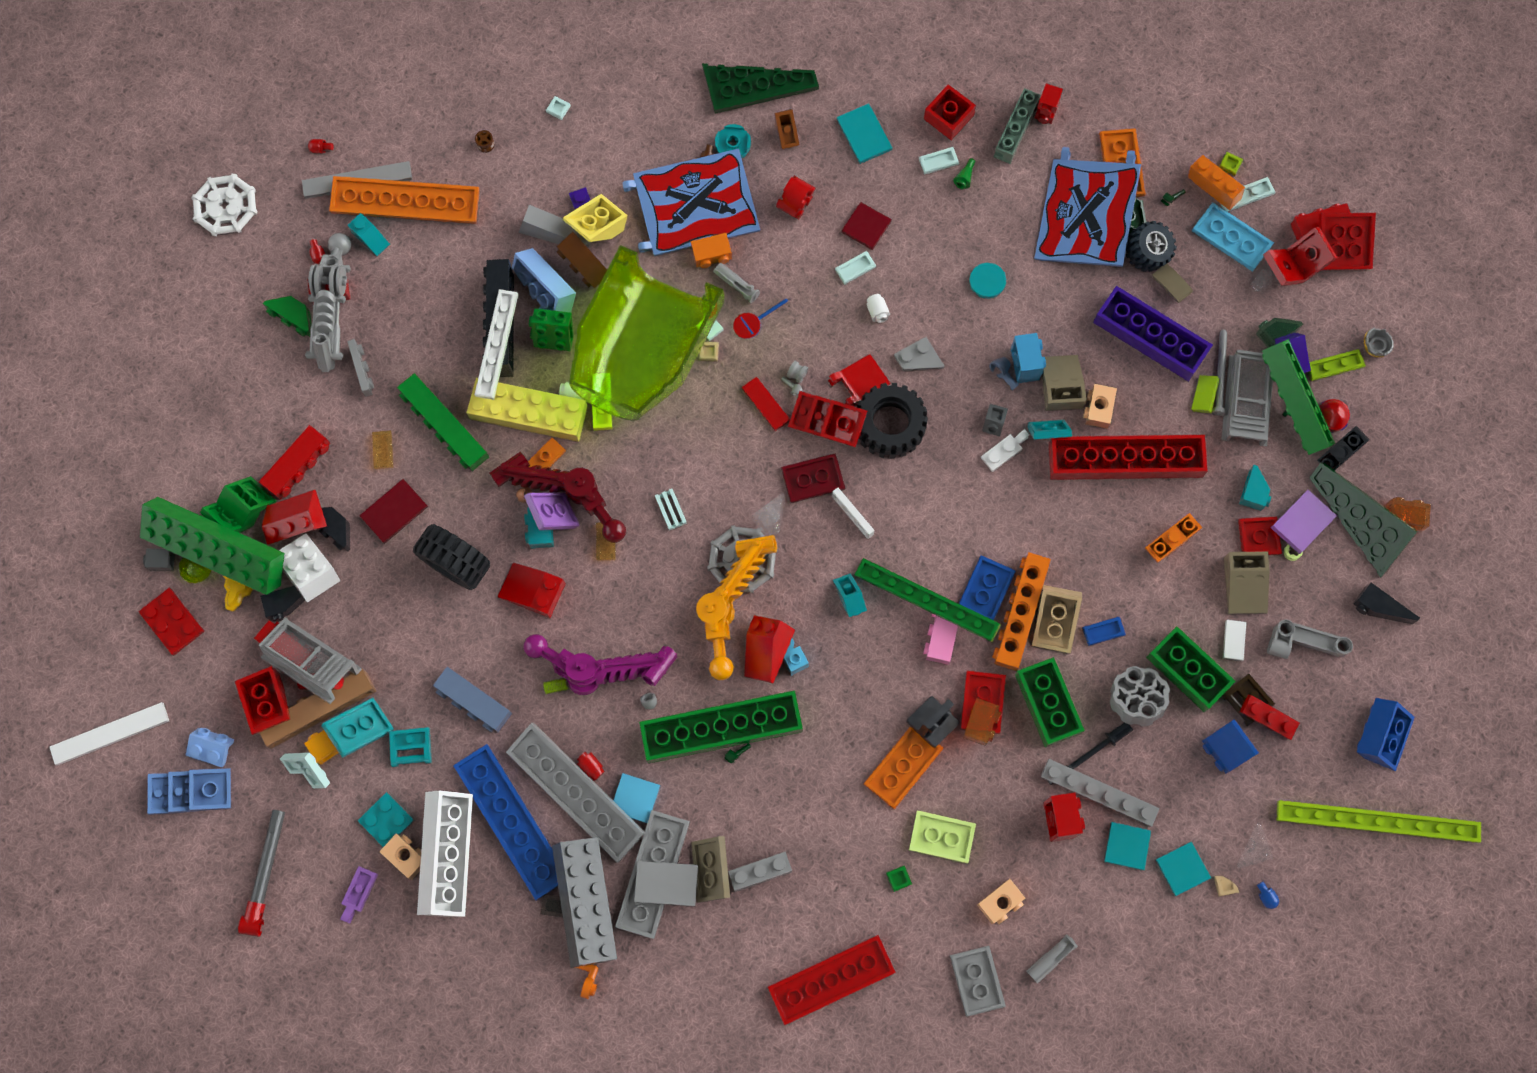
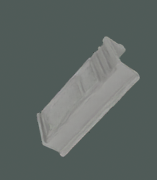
[1221,350,1273,447]
[258,617,362,704]

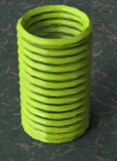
[543,678,568,695]

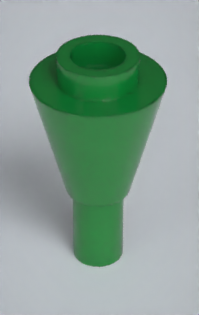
[953,158,976,189]

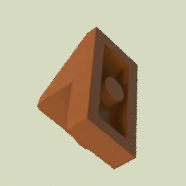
[774,109,800,149]

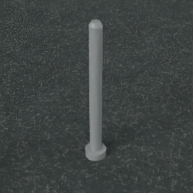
[1212,329,1227,416]

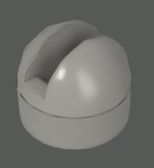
[640,693,657,710]

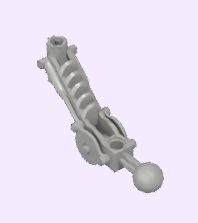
[305,233,351,372]

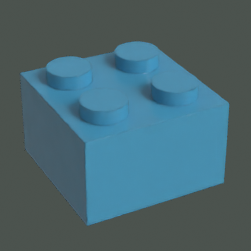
[1011,333,1046,383]

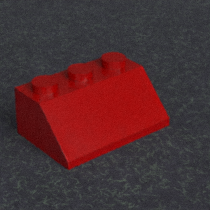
[262,490,327,545]

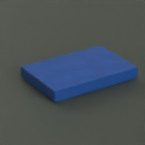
[959,555,1016,620]

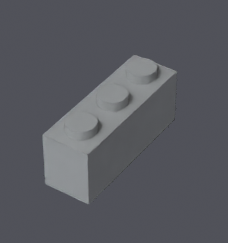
[728,851,792,892]

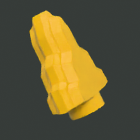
[223,576,253,612]

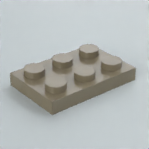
[691,836,730,903]

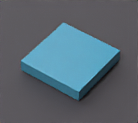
[613,773,660,823]

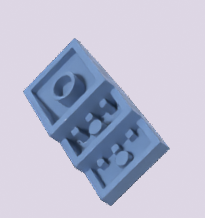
[147,768,231,815]

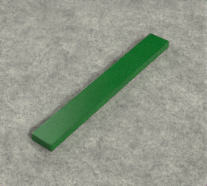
[854,558,1001,642]

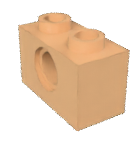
[1083,384,1117,429]
[380,834,421,880]
[977,879,1025,925]

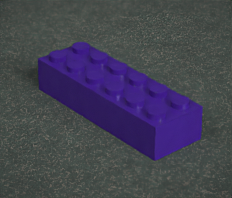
[1093,286,1213,382]

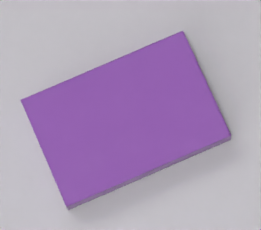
[1271,490,1337,554]
[524,492,580,530]

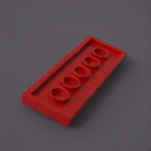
[768,935,896,1026]

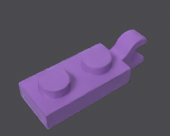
[340,866,378,923]

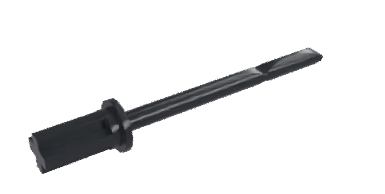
[1048,722,1133,785]

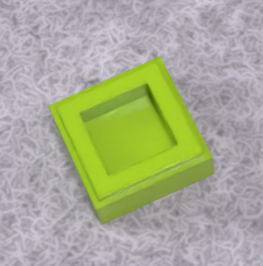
[1219,152,1243,176]

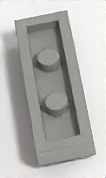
[347,339,374,397]

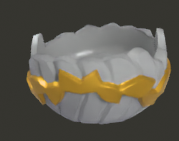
[1364,327,1394,358]

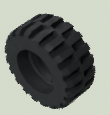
[857,383,928,459]
[413,524,490,590]

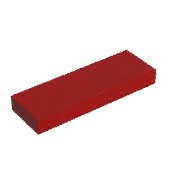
[742,377,790,431]

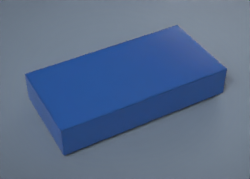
[1082,616,1126,646]

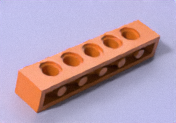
[992,552,1051,671]

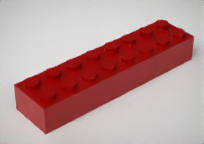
[1049,435,1208,480]

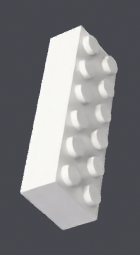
[417,791,473,917]

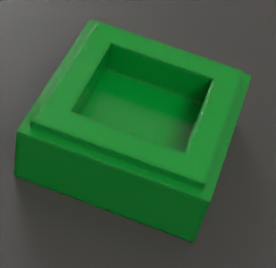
[886,865,912,892]

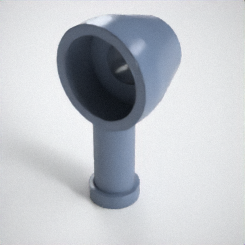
[989,357,1019,391]

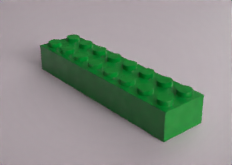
[140,497,285,595]
[639,690,803,764]

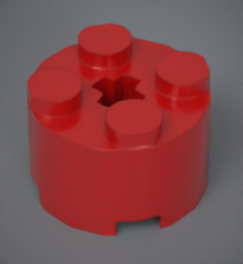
[776,175,816,220]

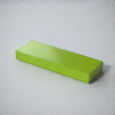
[1308,349,1366,381]

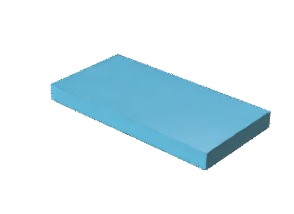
[1192,202,1274,272]

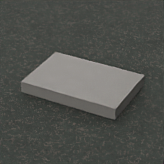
[634,861,698,906]
[950,946,1006,1017]

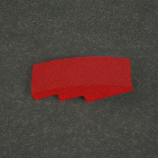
[788,391,868,448]

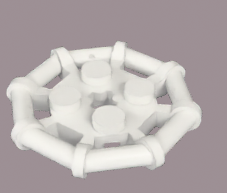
[191,173,258,236]

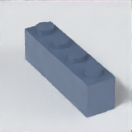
[433,667,512,733]

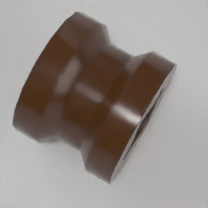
[475,130,495,153]

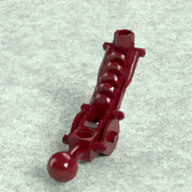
[489,451,626,543]

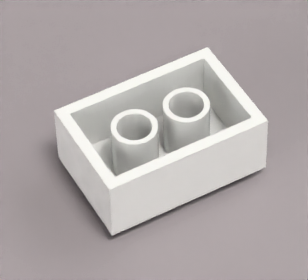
[279,533,340,602]

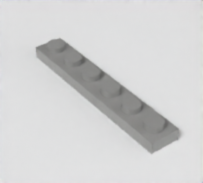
[1041,759,1160,827]

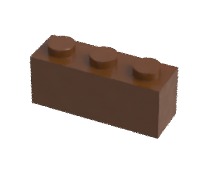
[556,232,611,289]

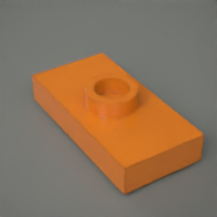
[528,438,566,468]

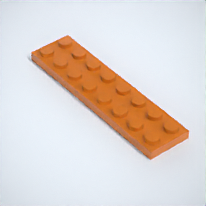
[329,176,480,224]

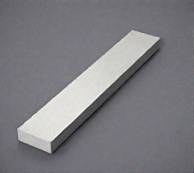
[474,289,518,400]
[50,702,169,765]

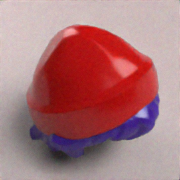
[1319,399,1350,433]

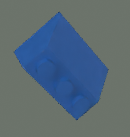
[1357,698,1415,771]

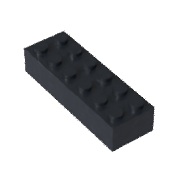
[482,259,514,377]

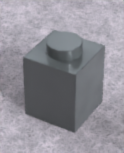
[143,549,175,572]

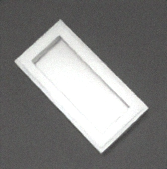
[1223,620,1246,661]

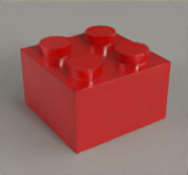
[924,84,976,141]

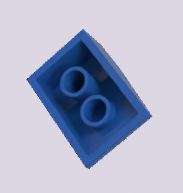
[1202,719,1259,774]

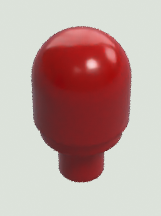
[308,139,334,154]
[309,239,326,264]

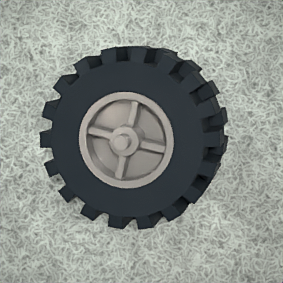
[1126,221,1177,272]

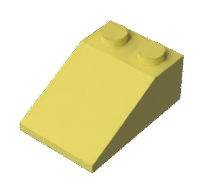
[563,194,628,242]

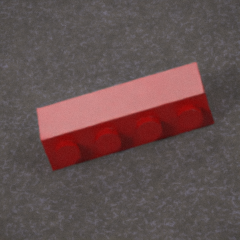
[259,425,330,500]

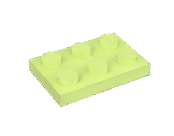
[909,810,976,864]

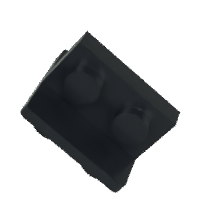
[906,696,960,748]

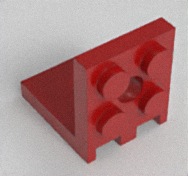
[1263,227,1338,286]

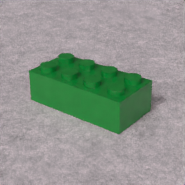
[1146,626,1236,712]
[1015,657,1085,748]

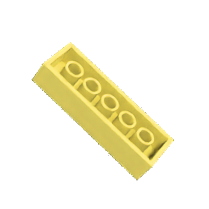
[467,378,588,442]

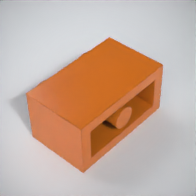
[691,233,732,268]

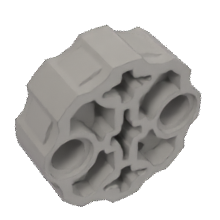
[1110,666,1170,727]

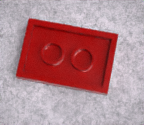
[138,587,205,656]
[960,670,1006,734]

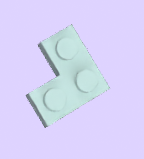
[280,753,330,788]

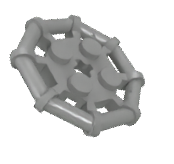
[707,525,778,594]

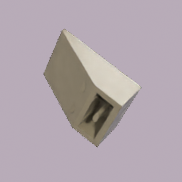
[1042,355,1086,411]
[1224,552,1270,614]

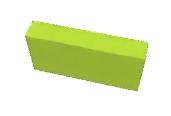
[1191,375,1219,413]

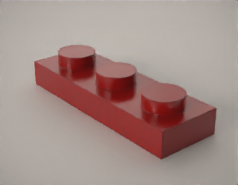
[1239,694,1300,740]

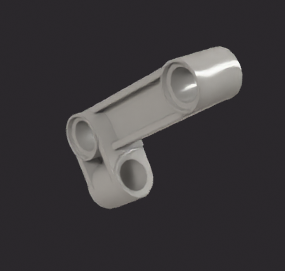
[1267,619,1353,659]

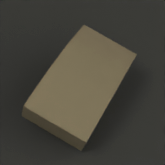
[1152,264,1193,303]

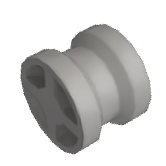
[787,360,809,384]

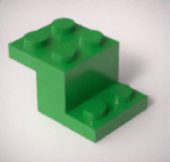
[200,476,277,533]

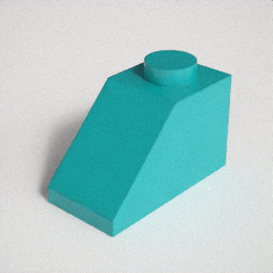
[347,213,390,256]
[1239,465,1271,511]
[833,573,867,617]

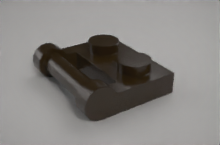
[1221,674,1275,726]

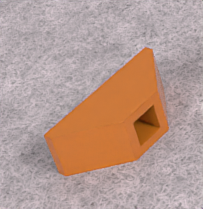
[1145,513,1202,563]

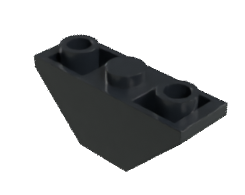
[1317,425,1370,471]
[319,507,350,552]

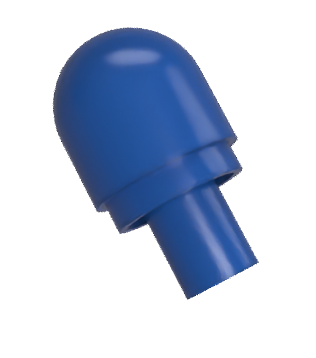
[1257,881,1279,909]

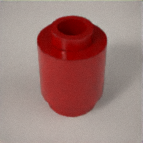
[576,752,605,781]

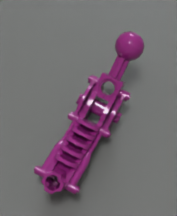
[523,634,677,695]

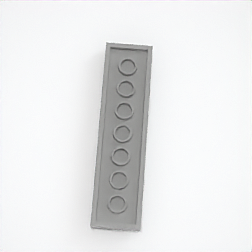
[506,723,645,863]

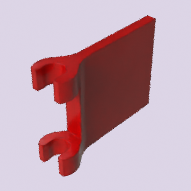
[828,354,891,406]

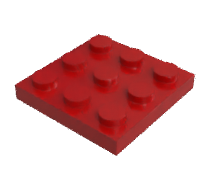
[1318,213,1376,270]

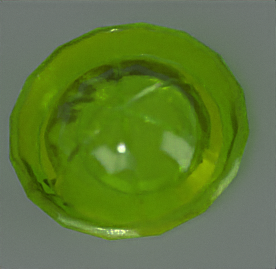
[179,557,212,583]

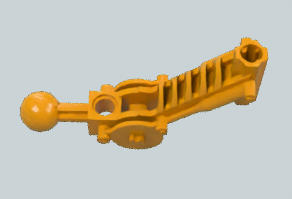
[696,535,777,681]

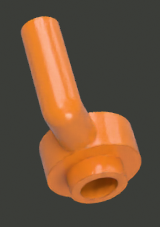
[575,964,598,999]

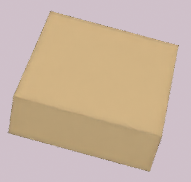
[699,342,719,362]

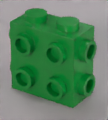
[529,308,574,351]

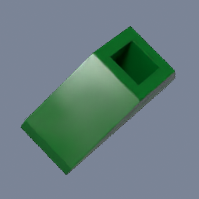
[263,296,312,337]

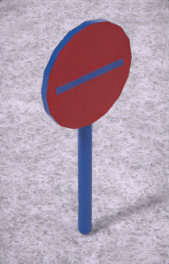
[733,299,788,339]

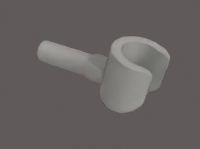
[781,376,803,397]

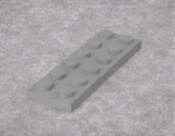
[615,810,690,939]

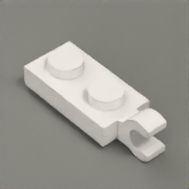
[981,429,1029,472]

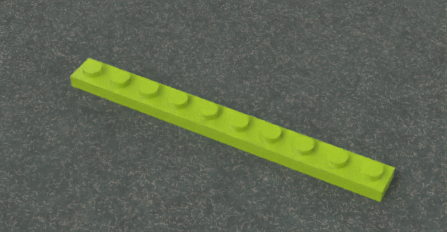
[1276,800,1481,843]

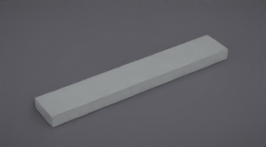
[302,161,413,199]

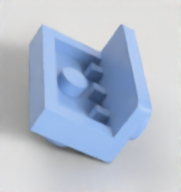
[186,728,234,767]

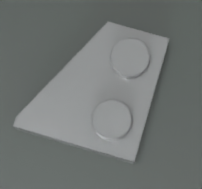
[894,337,944,371]

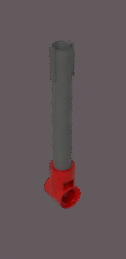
[238,810,285,937]

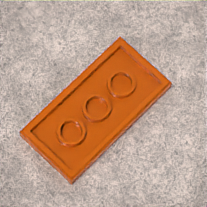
[1099,128,1146,197]
[864,726,944,809]

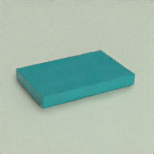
[836,103,893,164]
[321,698,394,758]

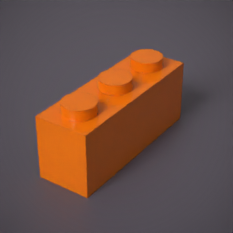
[1188,155,1245,211]

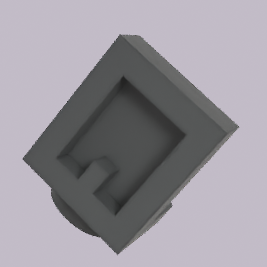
[982,404,1008,436]

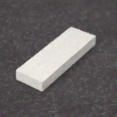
[832,488,875,539]

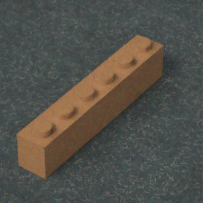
[259,668,376,749]

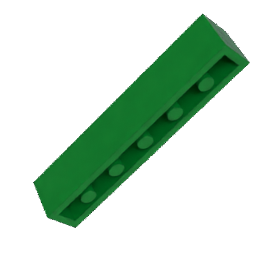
[1262,339,1335,455]
[397,373,489,472]

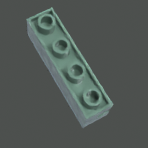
[994,88,1041,164]

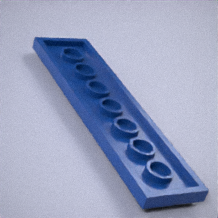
[453,744,558,901]

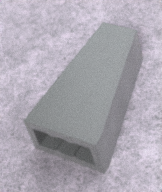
[519,205,591,247]

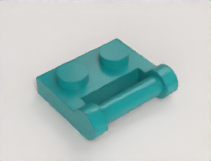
[389,727,432,767]

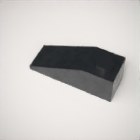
[1353,582,1420,624]
[260,585,305,622]

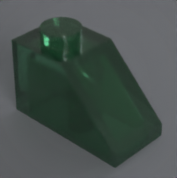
[1256,317,1303,348]

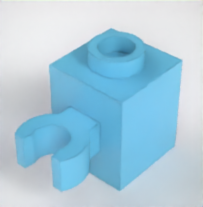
[783,639,809,676]

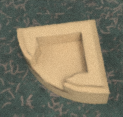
[1214,876,1239,896]

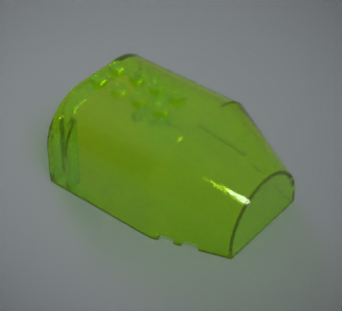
[569,245,724,421]

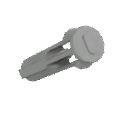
[713,263,760,303]
[1026,934,1078,984]

